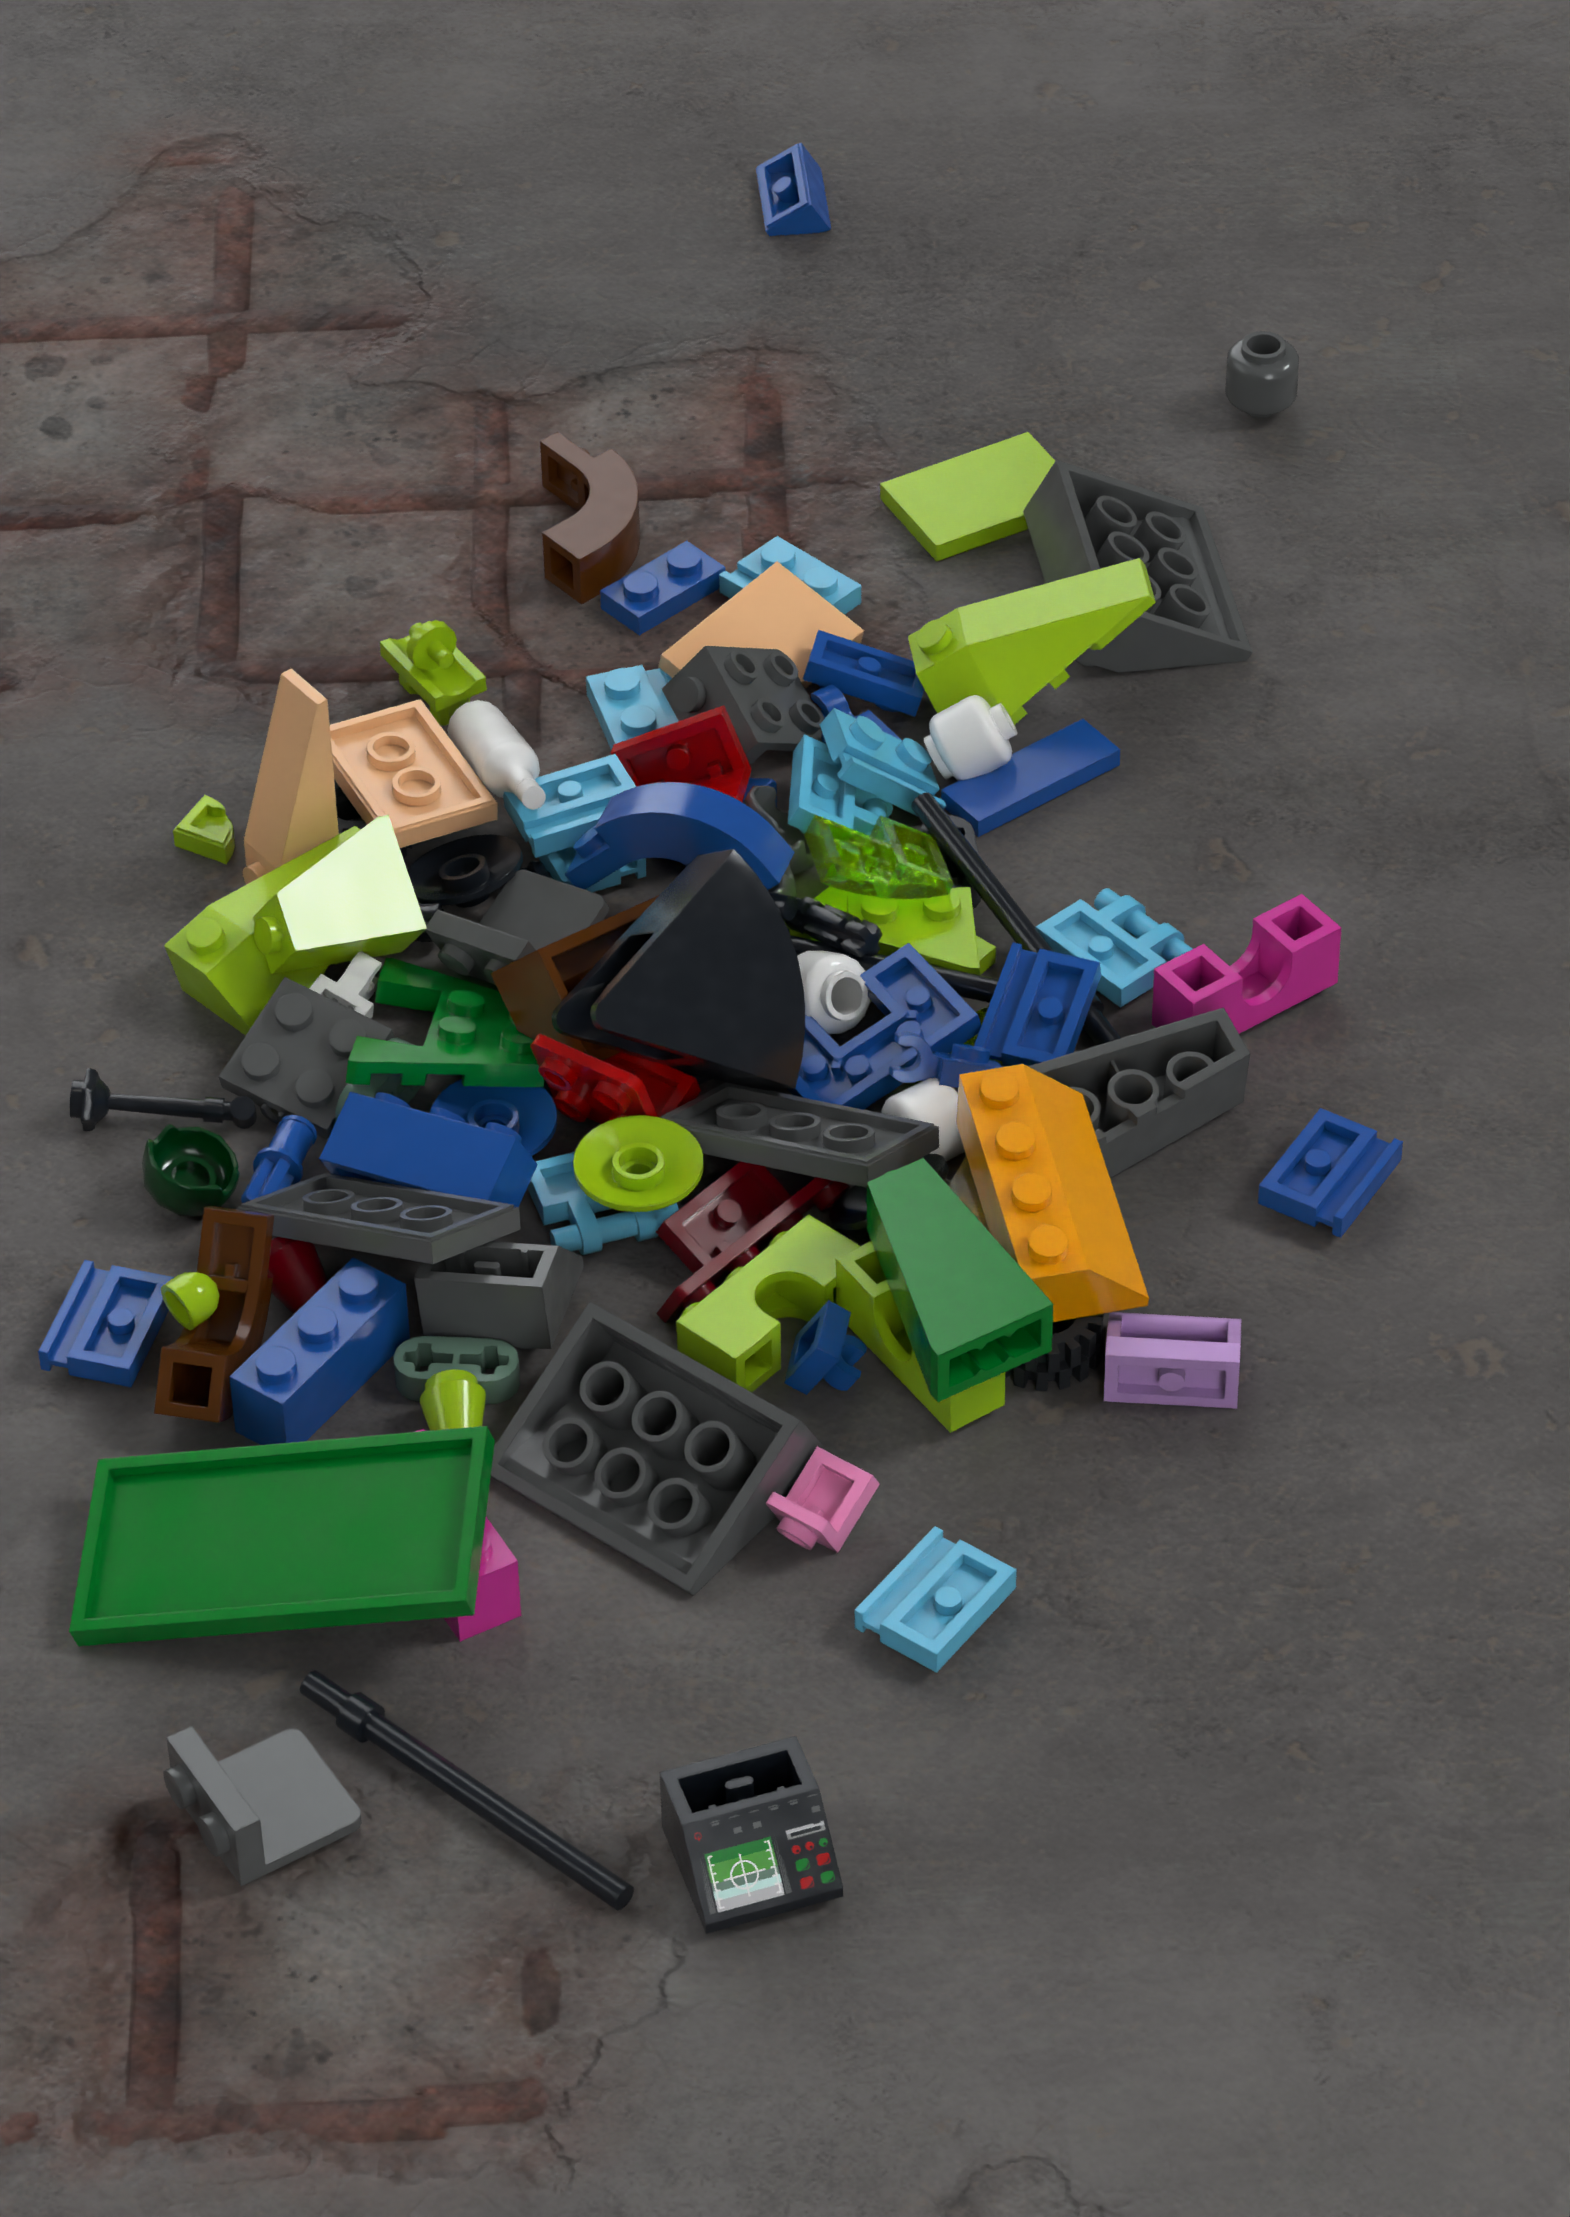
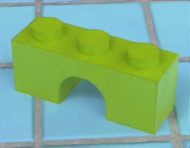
[676,1214,860,1392]
[836,1241,1006,1433]

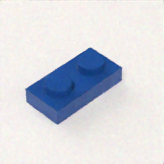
[600,541,725,635]
[802,630,924,717]

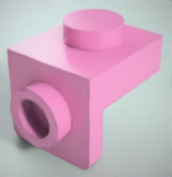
[766,1446,880,1553]

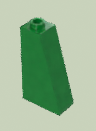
[867,1158,1053,1402]

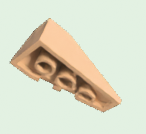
[243,669,339,885]

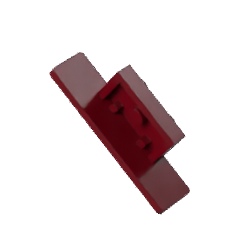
[656,1161,851,1323]

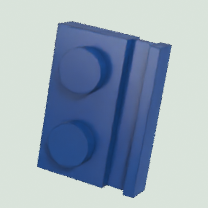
[974,942,1102,1067]
[1258,1108,1403,1238]
[38,1260,174,1387]

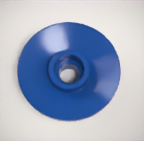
[430,1079,557,1156]

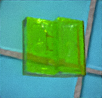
[804,815,954,899]

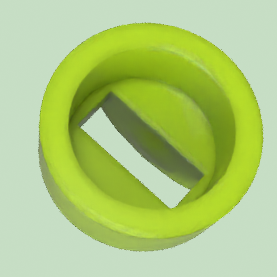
[161,1272,220,1330]

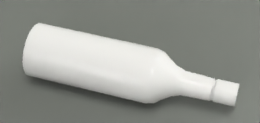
[447,700,546,810]

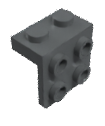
[662,646,824,765]
[425,870,609,985]
[163,1726,362,1886]

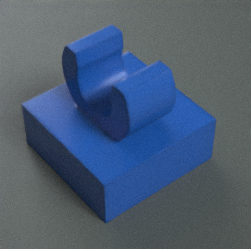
[784,1300,867,1395]

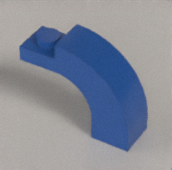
[565,782,795,890]

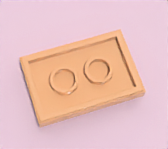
[658,561,864,688]
[330,699,498,848]

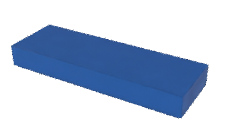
[941,719,1120,837]

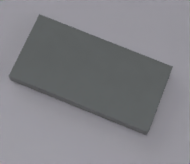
[660,1082,939,1187]
[236,1173,521,1264]

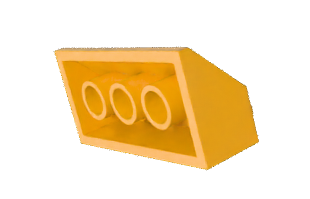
[956,1064,1149,1322]

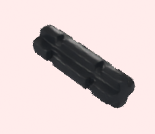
[784,897,883,957]

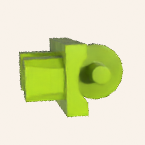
[380,620,486,726]

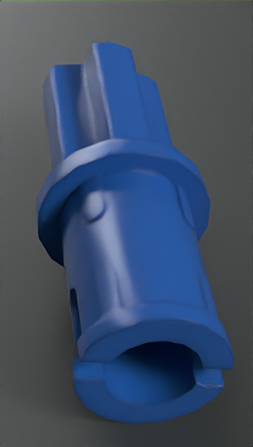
[241,1115,317,1203]

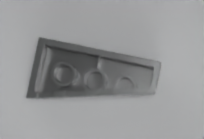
[1028,1007,1250,1178]

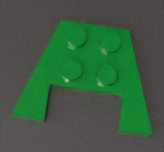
[346,957,545,1087]

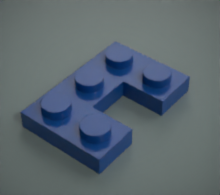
[787,943,981,1110]

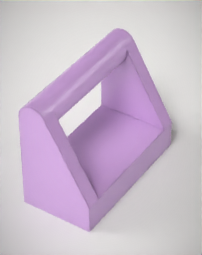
[1104,1312,1241,1409]

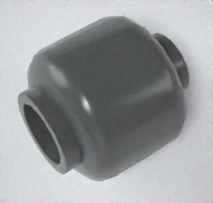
[1225,331,1299,418]

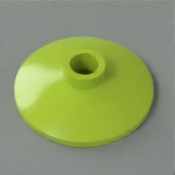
[573,1115,704,1212]

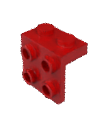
[611,705,752,803]
[530,1034,701,1124]

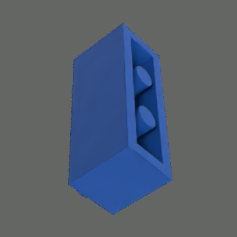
[319,1092,538,1207]
[229,1257,410,1445]

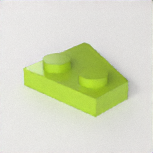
[847,887,980,975]

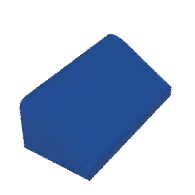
[756,143,831,236]

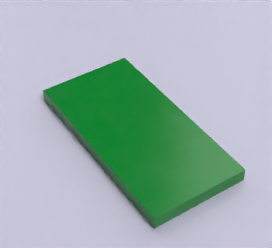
[69,1426,495,1646]

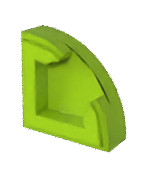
[173,795,235,864]

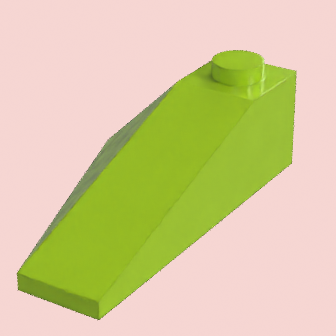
[908,558,1156,725]
[164,826,361,1036]

